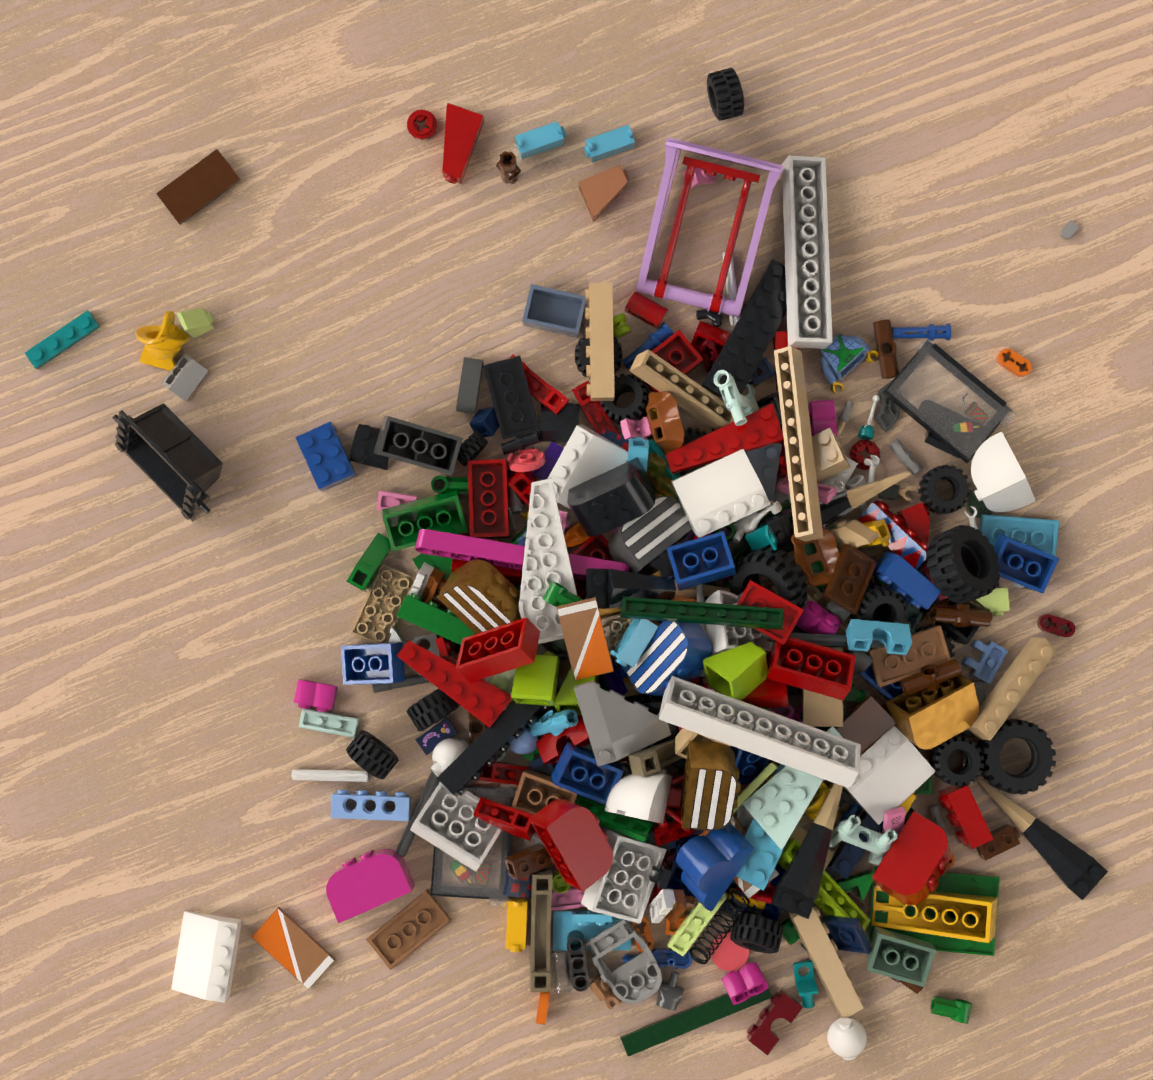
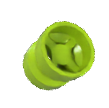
[613,313,632,338]
[552,870,571,893]

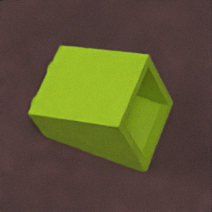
[703,642,768,701]
[511,652,560,706]
[554,667,599,716]

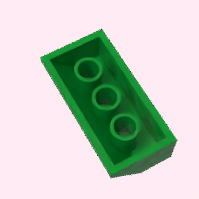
[382,490,467,552]
[396,593,475,645]

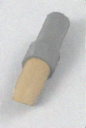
[837,401,854,435]

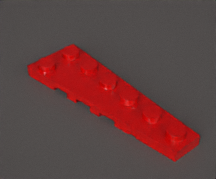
[666,404,784,474]
[397,640,512,728]

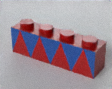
[858,500,929,570]

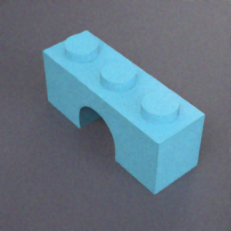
[846,619,912,655]

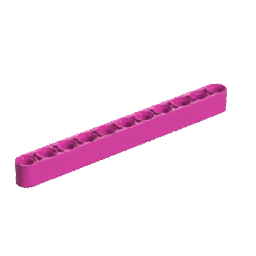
[415,529,629,581]

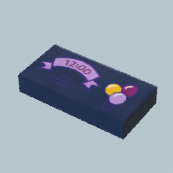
[415,717,458,755]

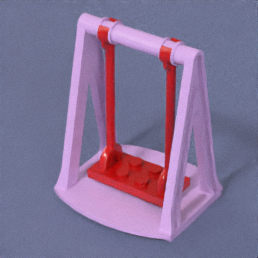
[636,137,783,317]

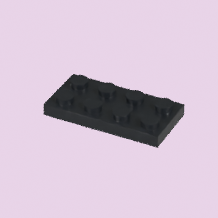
[483,355,540,440]

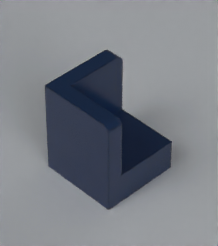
[469,407,499,437]
[529,756,555,776]

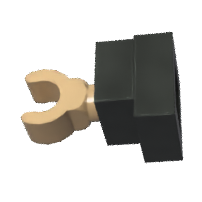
[878,484,913,501]

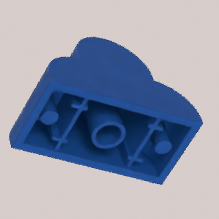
[676,823,754,911]

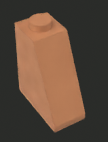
[578,165,629,221]

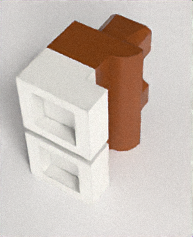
[409,562,447,608]
[649,889,695,923]

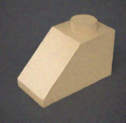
[830,519,879,552]

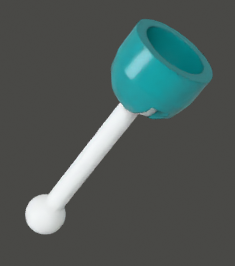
[858,395,880,440]

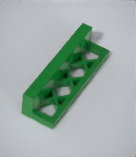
[576,796,652,843]

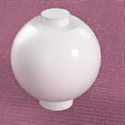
[430,738,469,777]
[827,1017,867,1060]

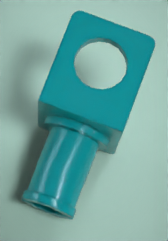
[745,523,777,551]
[793,960,819,1009]

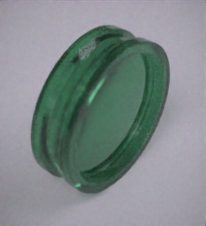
[967,493,993,518]

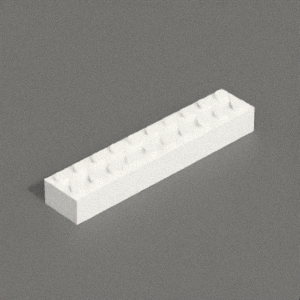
[782,156,833,349]
[658,676,861,788]

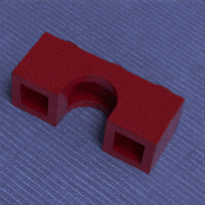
[747,989,803,1055]

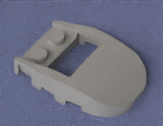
[585,919,662,1004]

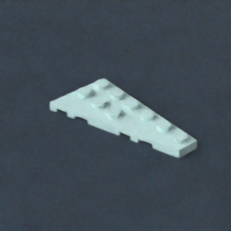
[742,726,843,850]

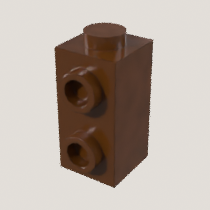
[976,824,1021,861]
[504,843,552,880]

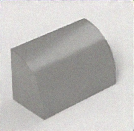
[162,353,208,401]

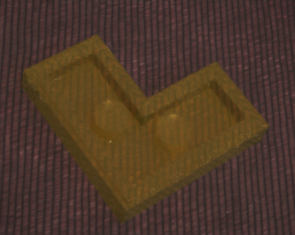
[647,452,678,500]

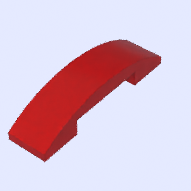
[510,355,570,415]
[572,380,620,435]

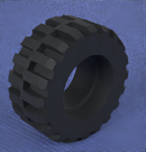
[926,525,1000,604]
[730,547,808,607]
[977,719,1056,795]

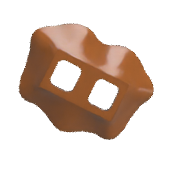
[646,391,685,455]
[791,525,840,586]

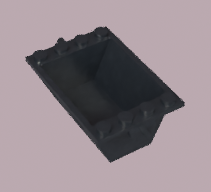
[113,403,223,522]

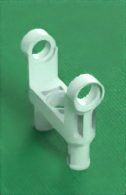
[713,370,759,426]
[829,815,897,866]

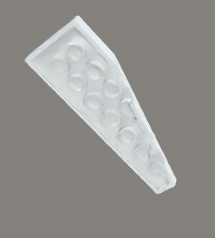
[519,478,577,644]

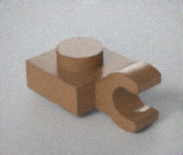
[589,974,622,1009]

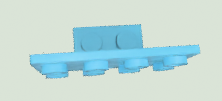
[553,910,631,951]

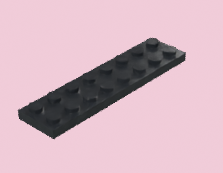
[701,259,787,399]

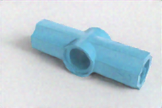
[529,709,579,736]

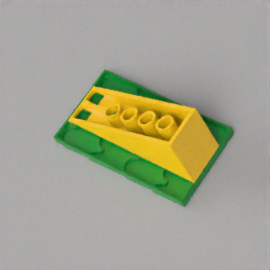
[869,866,1000,956]

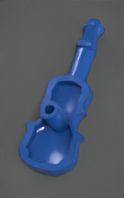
[622,948,692,969]

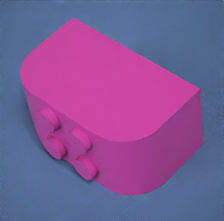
[326,849,415,923]

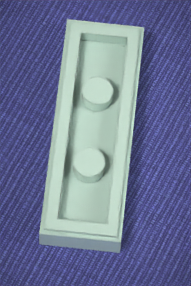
[299,708,360,738]

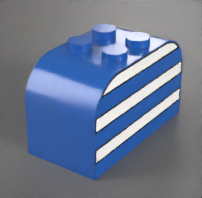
[622,621,712,696]

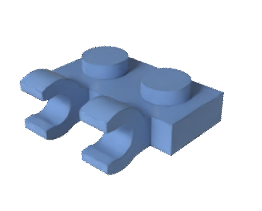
[961,640,1008,684]

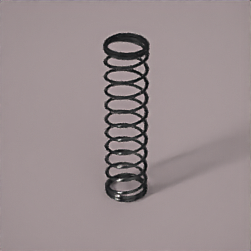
[689,890,750,964]

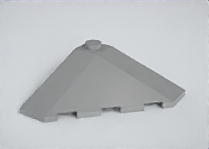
[574,681,671,767]

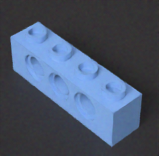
[330,789,411,821]

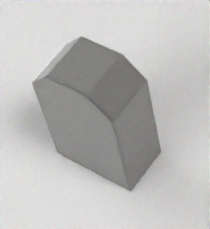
[1060,220,1079,240]

